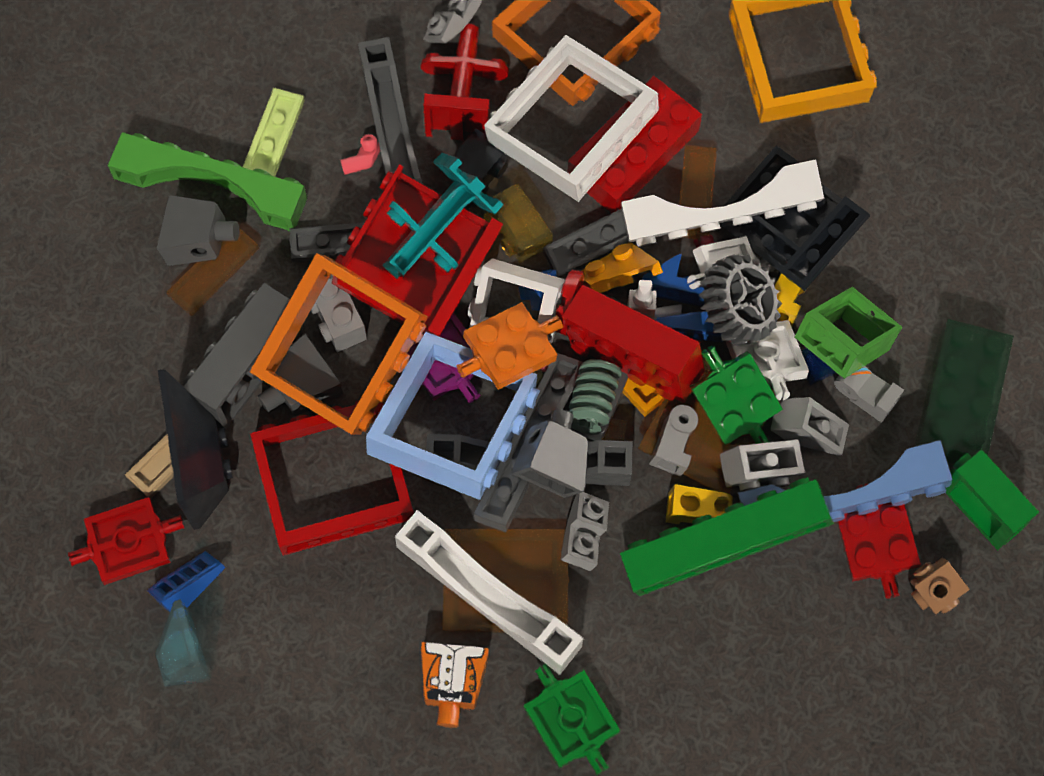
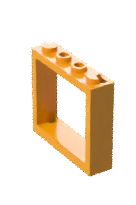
[729,0,877,123]

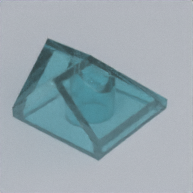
[155,599,211,687]

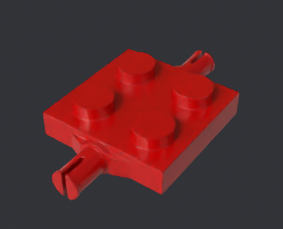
[837,484,921,599]
[68,497,185,585]

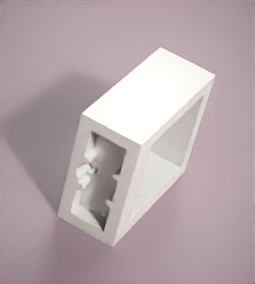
[468,259,565,344]

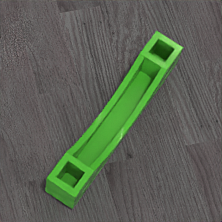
[108,132,307,231]

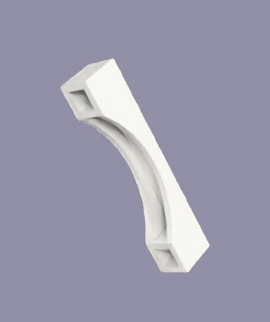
[621,160,824,247]
[395,510,583,675]

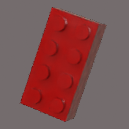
[567,76,702,213]
[561,285,705,403]

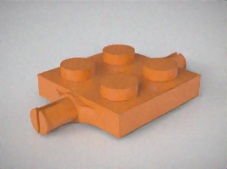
[457,302,563,390]

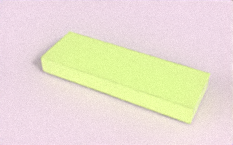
[243,88,305,177]

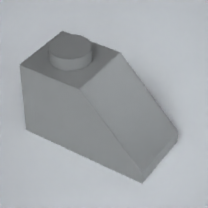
[770,397,849,455]

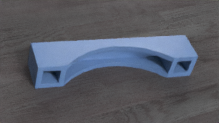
[738,440,952,522]

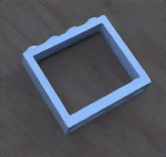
[366,332,540,500]

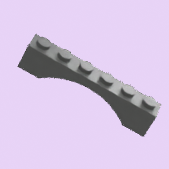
[358,37,422,184]
[426,434,633,486]

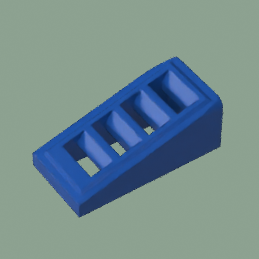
[655,311,723,342]
[147,551,225,618]

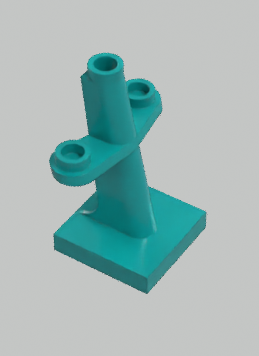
[382,153,504,279]

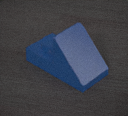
[642,254,705,307]

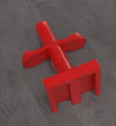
[421,24,509,140]

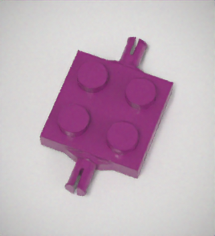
[407,313,480,403]

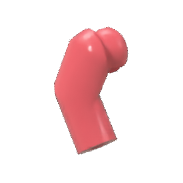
[340,134,380,175]

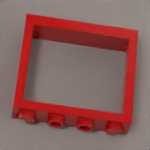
[250,400,414,556]

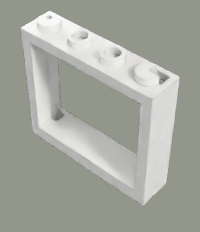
[484,35,659,202]

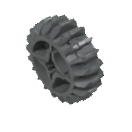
[699,254,782,345]

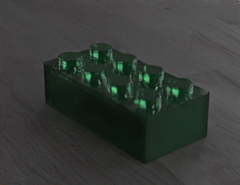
[914,319,1014,464]

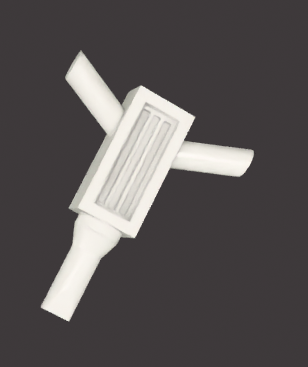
[627,280,681,320]

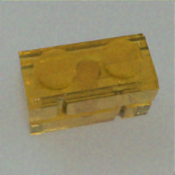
[483,183,553,263]

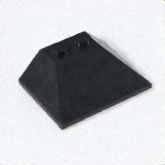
[720,145,870,291]
[158,369,233,530]

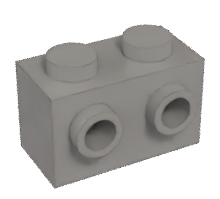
[311,274,367,352]
[720,440,805,491]

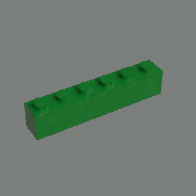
[620,478,834,596]

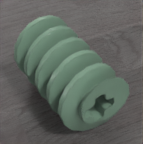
[569,359,622,435]

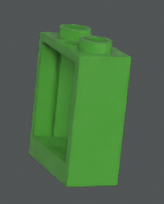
[794,287,902,379]

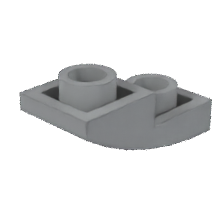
[423,0,482,43]
[561,492,609,571]

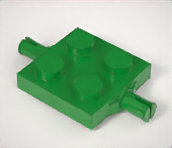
[689,346,783,445]
[523,664,621,775]

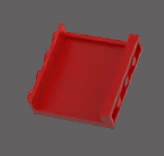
[332,164,504,337]

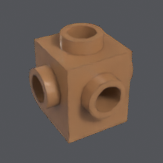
[910,557,970,614]

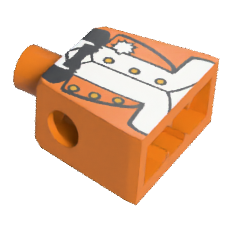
[421,642,489,728]

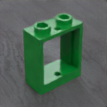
[945,449,1039,550]

